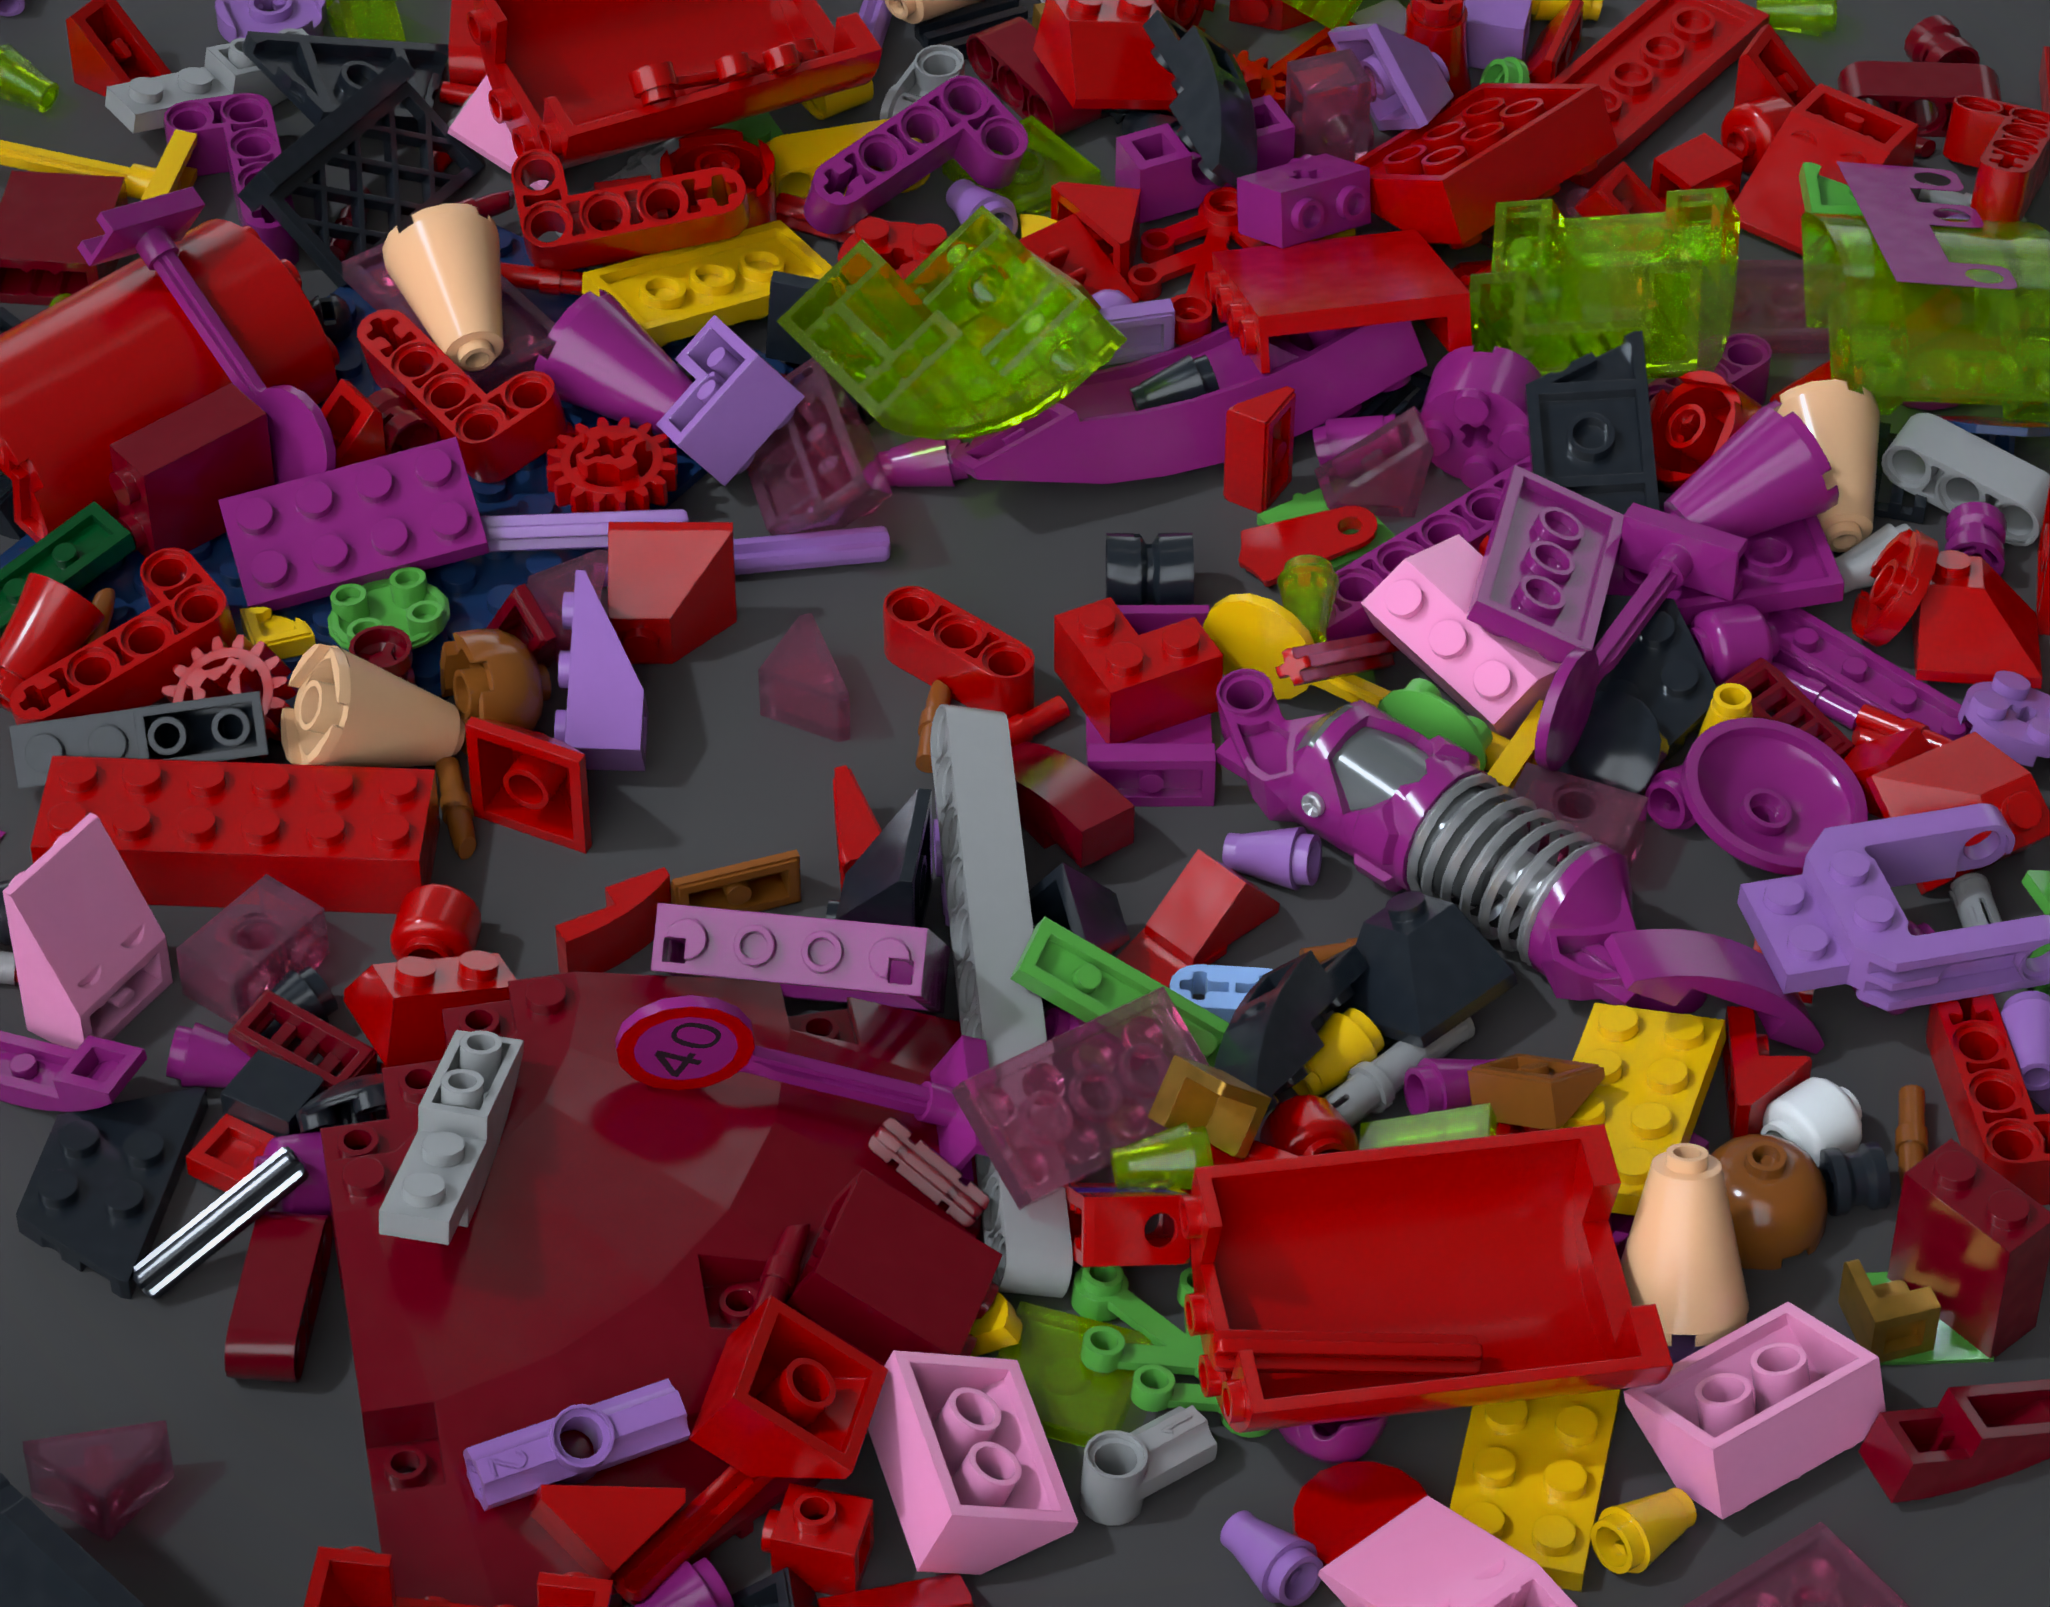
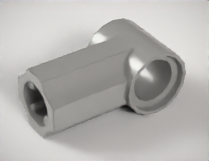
[1079,1405,1217,1526]

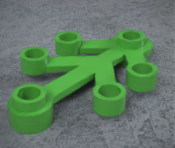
[1071,1266,1272,1438]

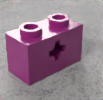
[1237,153,1371,249]

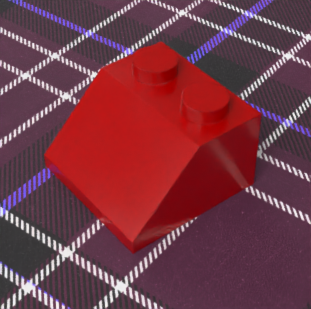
[1033,0,1177,110]
[343,951,517,1068]
[689,1295,888,1479]

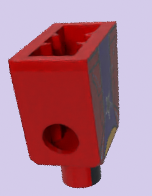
[1064,1183,1190,1267]

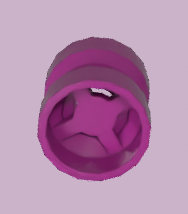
[1944,501,2007,576]

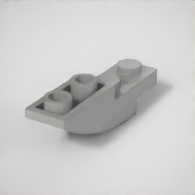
[105,28,308,134]
[379,1030,524,1245]

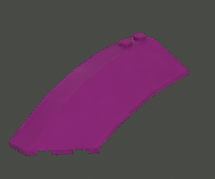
[950,321,1428,484]

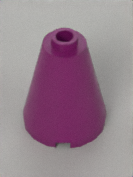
[534,289,693,440]
[1664,400,1839,538]

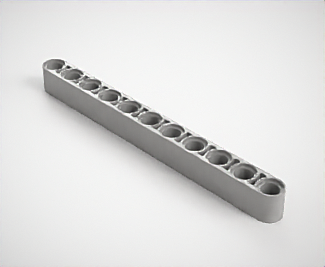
[930,704,1073,1298]

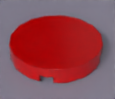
[1851,529,1939,647]
[1292,1461,1427,1567]

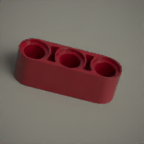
[966,17,1102,139]
[1837,61,2002,137]
[224,1211,332,1383]

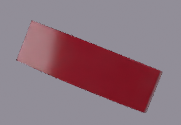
[1012,742,1135,868]
[1858,1379,2050,1503]

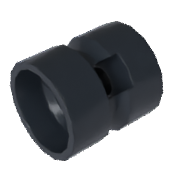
[1106,533,1194,605]

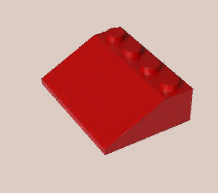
[1353,83,1618,249]

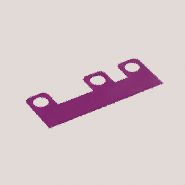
[1837,161,2018,290]

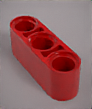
[883,586,1035,718]

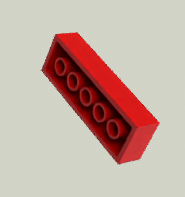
[30,756,440,914]

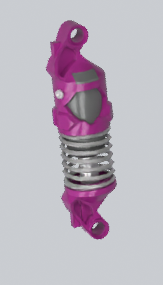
[1215,669,1708,1014]

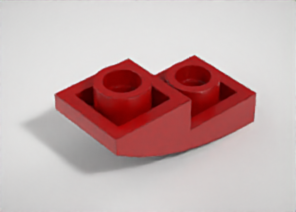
[555,867,672,974]

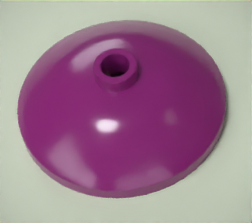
[1681,718,1868,875]

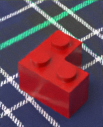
[1054,597,1223,743]

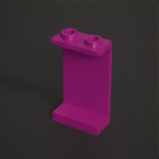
[1086,605,1216,807]

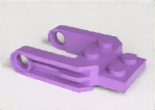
[1737,803,2050,1011]

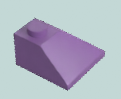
[1328,23,1454,131]

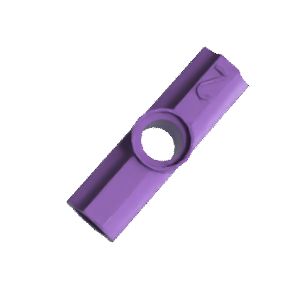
[463,1378,690,1511]

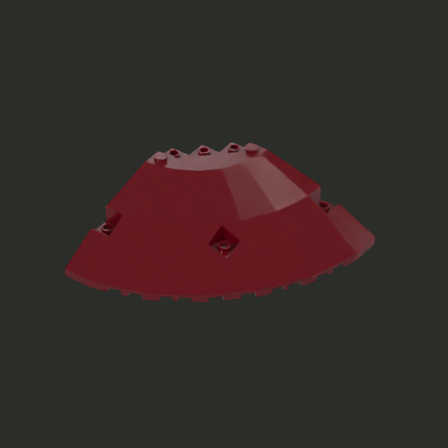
[320,972,982,1607]

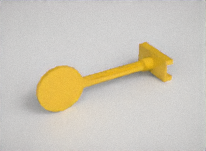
[0,129,197,200]
[1203,593,1544,802]

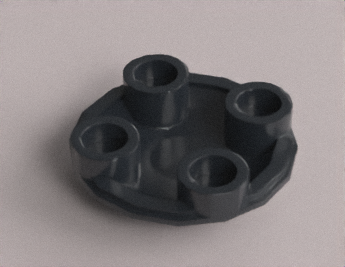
[1546,691,1669,816]
[296,1073,386,1133]

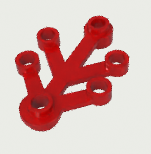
[628,38,825,107]
[1128,187,1271,345]

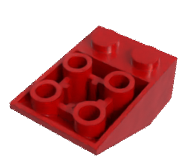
[1726,83,1919,260]

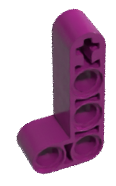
[804,75,1029,234]
[164,93,300,266]

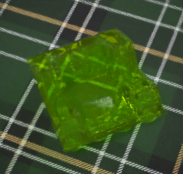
[1469,187,1740,379]
[777,205,1127,440]
[1801,212,2050,422]

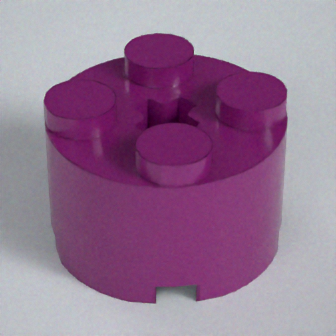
[1415,345,1542,489]

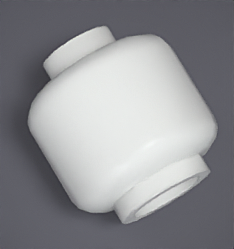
[1761,1077,1862,1167]

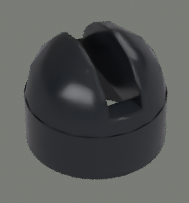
[310,293,353,344]

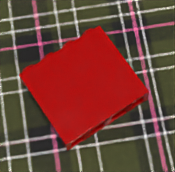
[1204,229,1472,374]

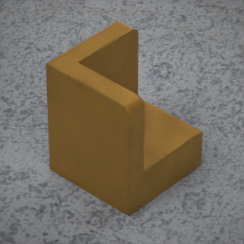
[1148,1055,1272,1159]
[1838,1259,1941,1363]

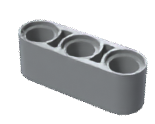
[1881,413,2050,546]

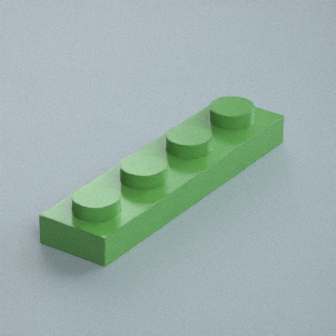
[1010,917,1229,1070]

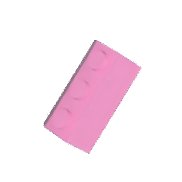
[1361,534,1562,740]
[1624,1301,1886,1520]
[868,1350,1078,1575]

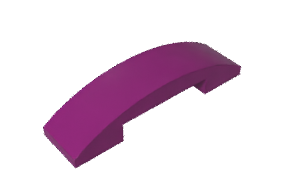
[1604,929,1825,1054]
[0,1031,147,1112]

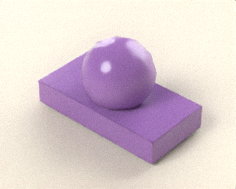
[1056,289,1175,372]

